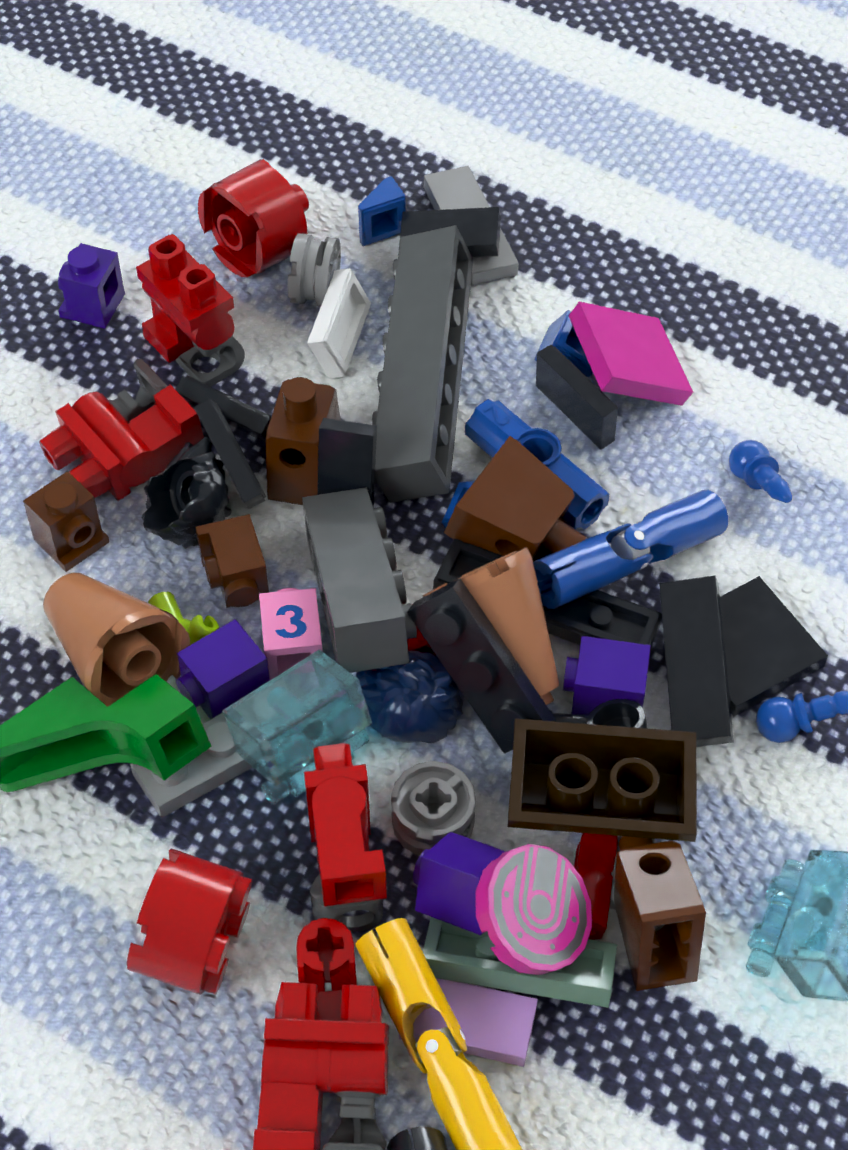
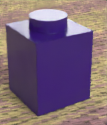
[176,619,271,719]
[563,636,651,715]
[413,832,506,935]

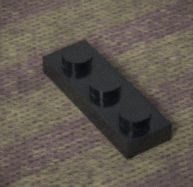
[407,578,557,754]

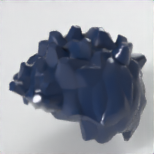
[341,650,463,743]

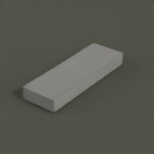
[423,165,519,286]

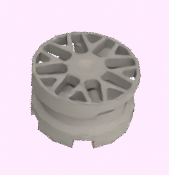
[288,233,341,306]
[391,761,476,856]

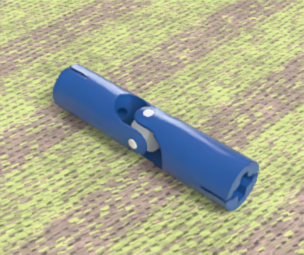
[533,490,728,609]

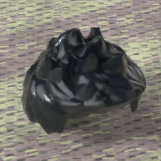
[142,437,232,549]

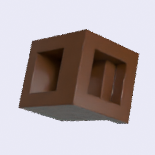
[23,471,109,572]
[196,514,269,608]

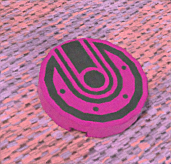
[476,844,592,975]

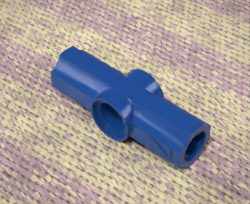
[465,399,609,530]

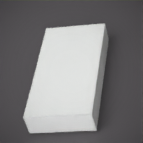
[307,268,371,378]

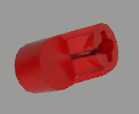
[296,918,357,1021]

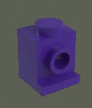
[58,243,125,329]

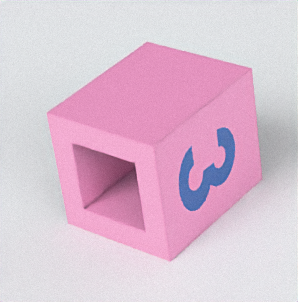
[259,588,324,681]

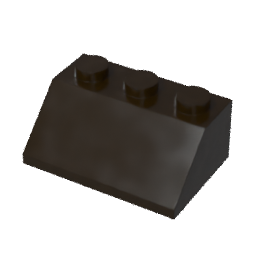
[507,719,697,842]

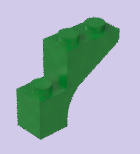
[0,674,212,792]

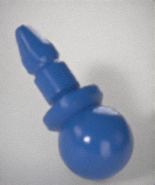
[729,440,792,503]
[756,691,848,743]

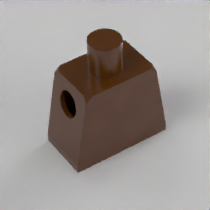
[266,377,340,505]
[444,436,587,560]
[614,836,706,991]

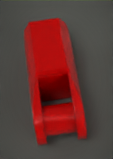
[574,833,618,940]

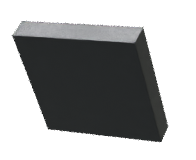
[720,576,828,717]

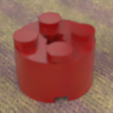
[198,159,309,277]
[127,848,252,995]

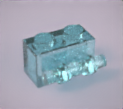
[222,650,372,805]
[746,850,848,1002]

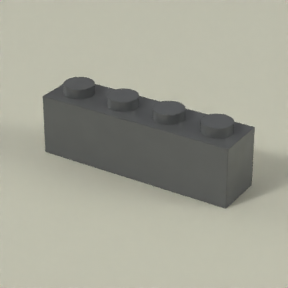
[302,487,417,675]

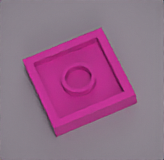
[568,301,693,406]

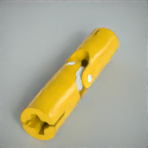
[355,918,523,1150]

